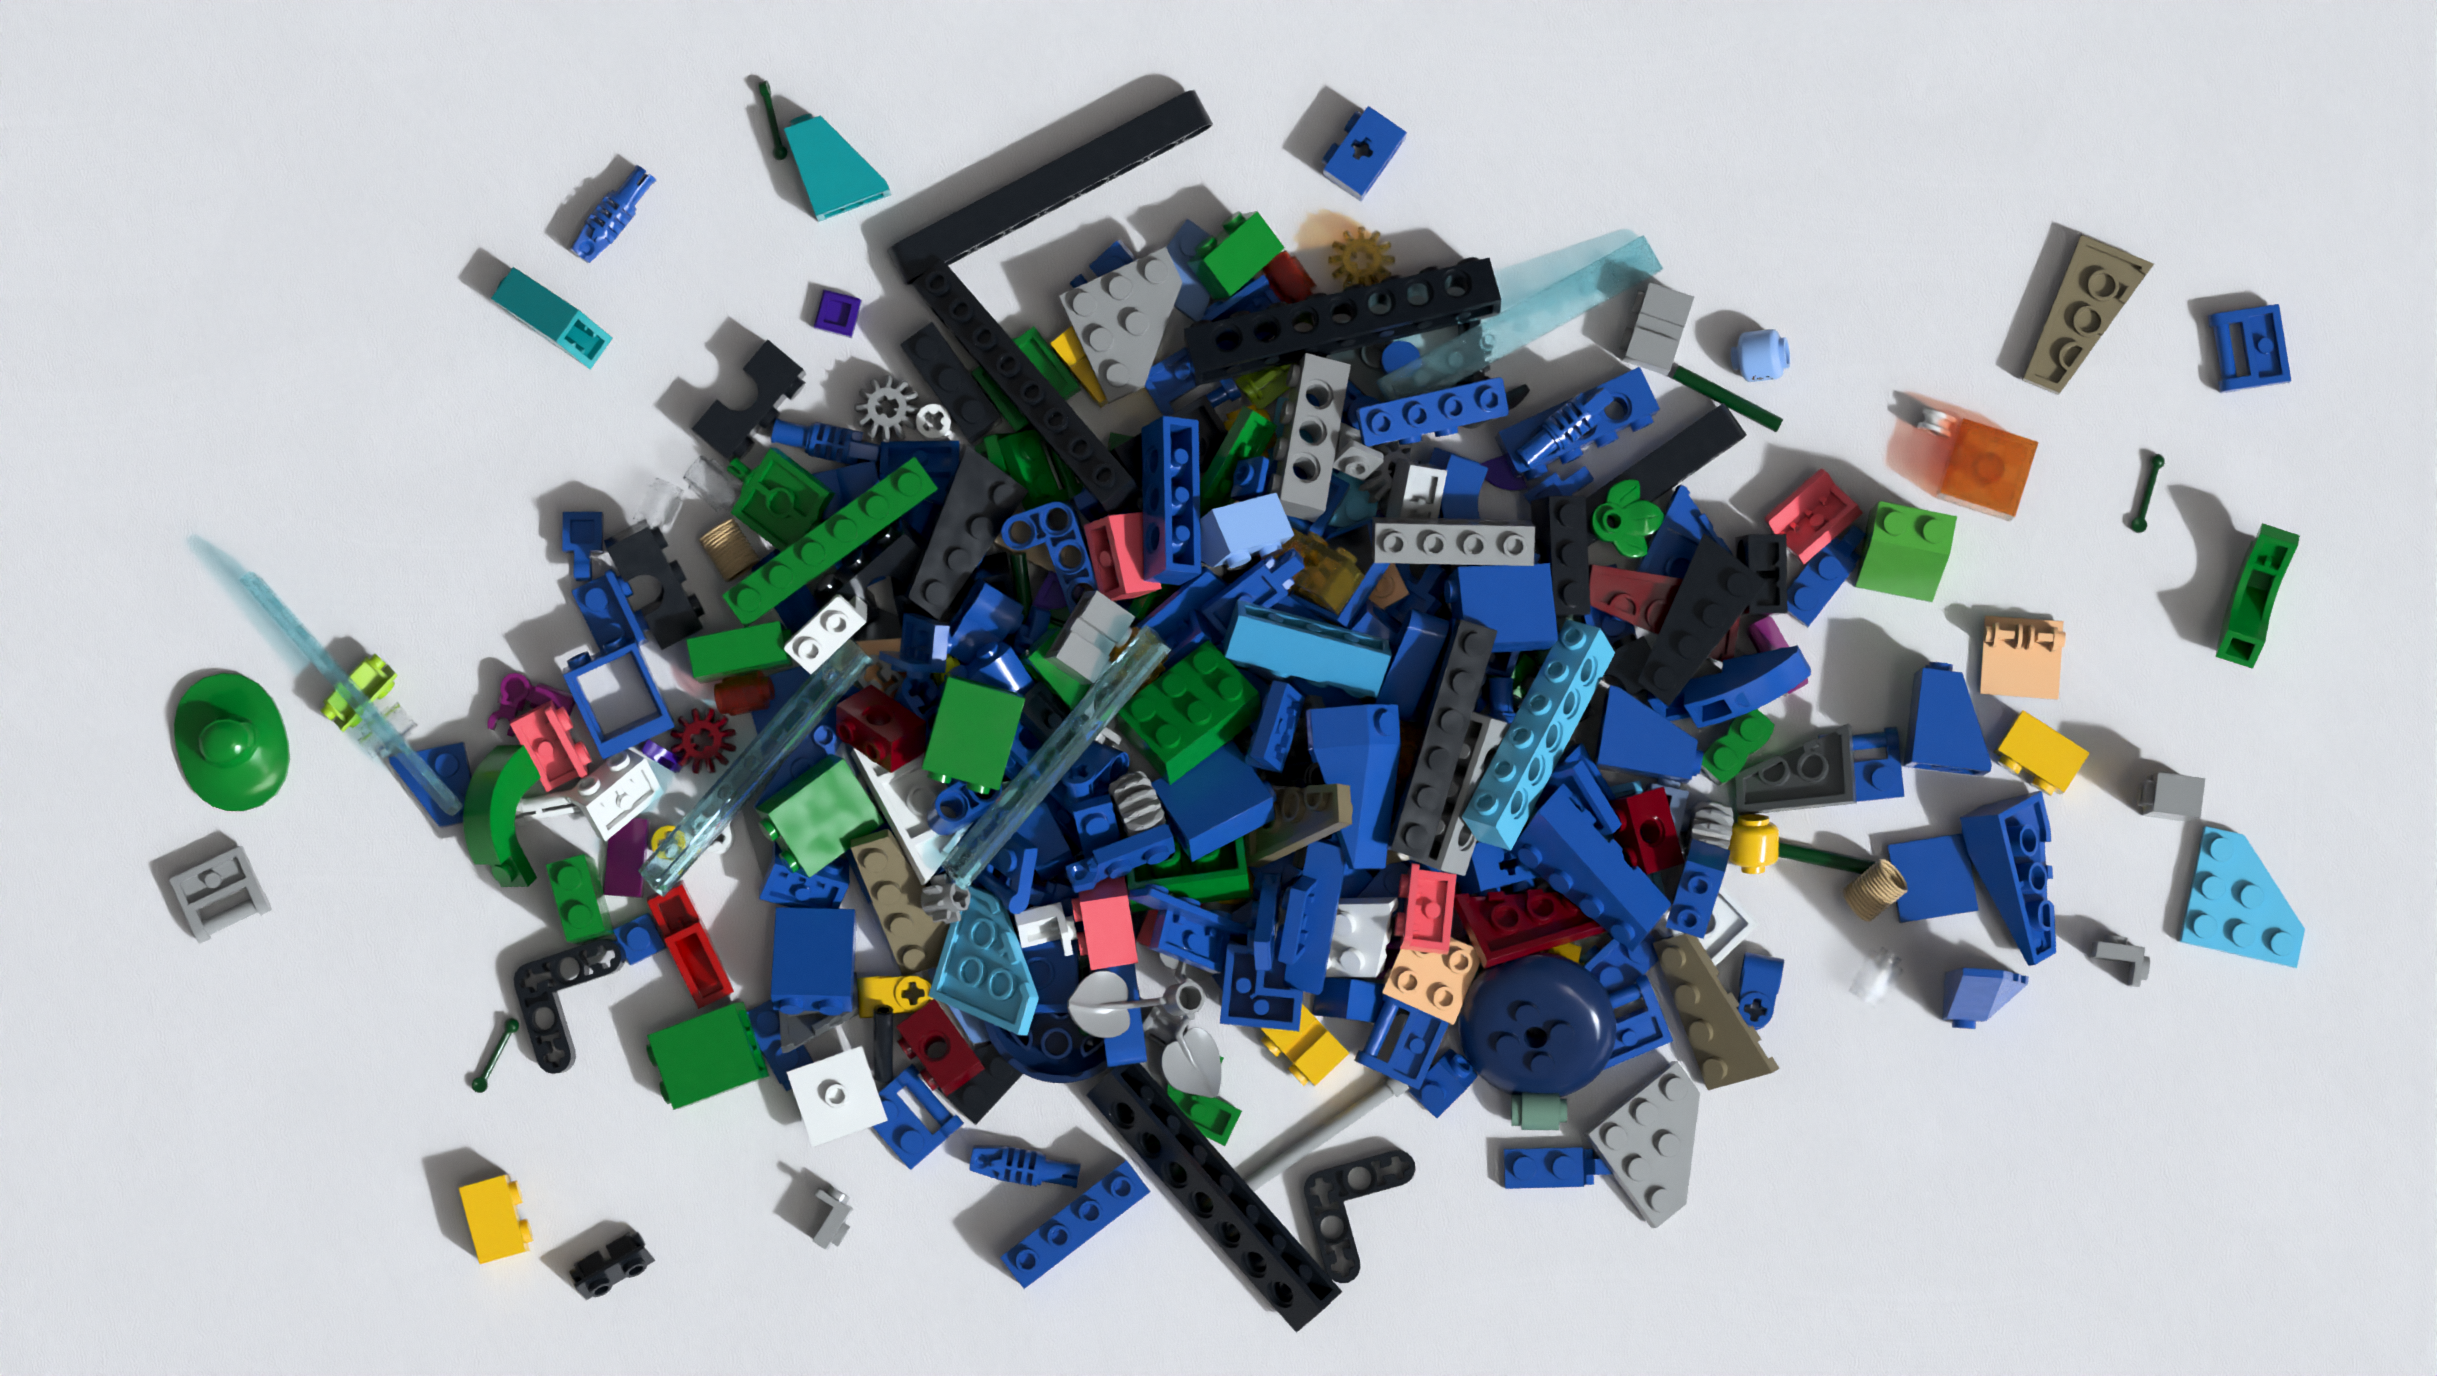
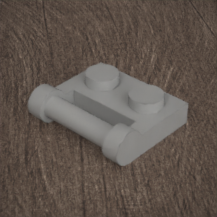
[169,846,272,944]

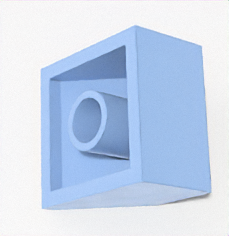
[1200,492,1294,568]

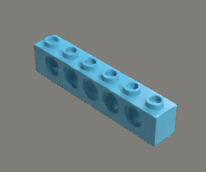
[1462,619,1615,851]

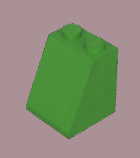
[1855,501,1957,603]

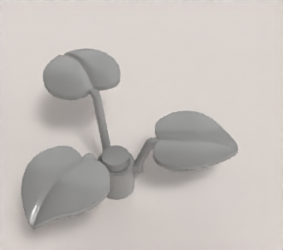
[1067,952,1221,1098]

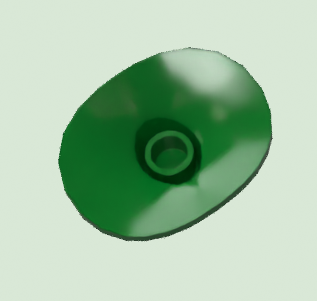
[174,673,290,812]

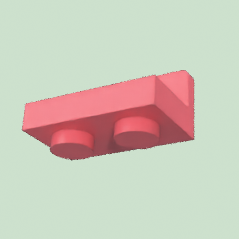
[1764,469,1863,564]
[510,700,592,792]
[1394,863,1457,955]

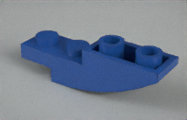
[1647,645,1811,728]

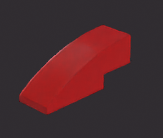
[647,880,734,1009]

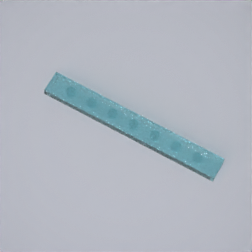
[1376,235,1663,401]
[239,571,463,816]
[941,625,1171,891]
[638,638,874,897]

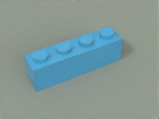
[1223,600,1391,698]

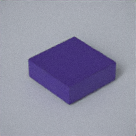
[814,290,862,338]

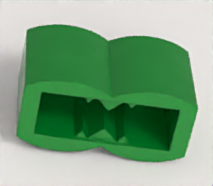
[1701,709,1775,786]

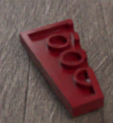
[1589,564,1740,663]
[1454,889,1607,968]

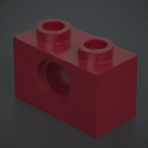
[836,684,926,773]
[1608,786,1685,875]
[896,999,985,1097]

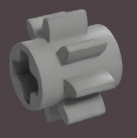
[921,874,970,924]

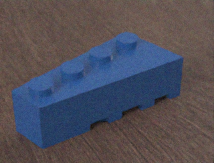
[1511,783,1672,952]

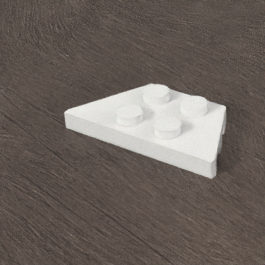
[851,748,973,885]
[1277,897,1398,977]

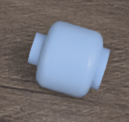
[1731,329,1790,382]

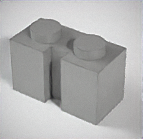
[1619,282,1694,376]
[1044,590,1135,685]
[2137,772,2206,822]

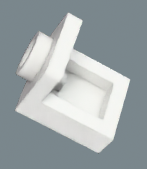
[1014,902,1078,956]

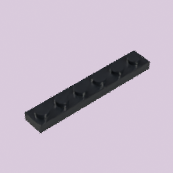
[1386,618,1497,861]

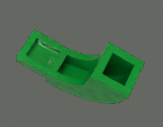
[2215,523,2300,669]
[463,745,541,887]

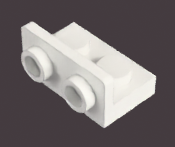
[784,594,867,674]
[567,749,664,841]

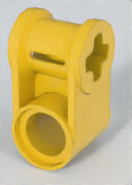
[857,976,934,1018]

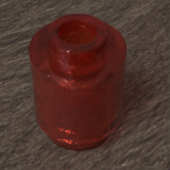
[1262,250,1317,304]
[714,670,775,717]

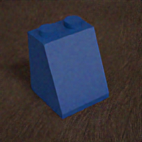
[1903,662,1992,777]
[1594,685,1703,784]

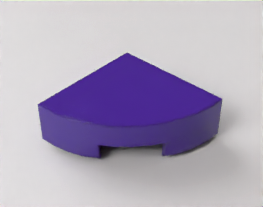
[1479,455,1527,492]
[1032,570,1085,610]
[641,739,682,773]

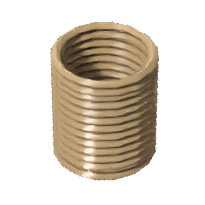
[699,518,760,582]
[1843,859,1908,922]

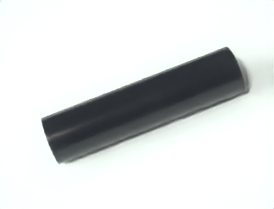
[873,1005,893,1082]

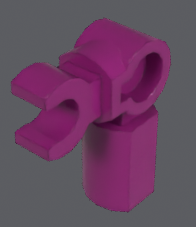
[487,673,575,737]

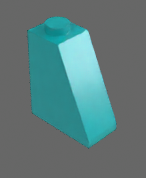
[784,114,892,222]
[491,267,613,370]

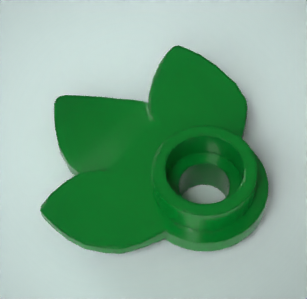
[1590,479,1664,558]

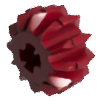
[670,708,737,774]

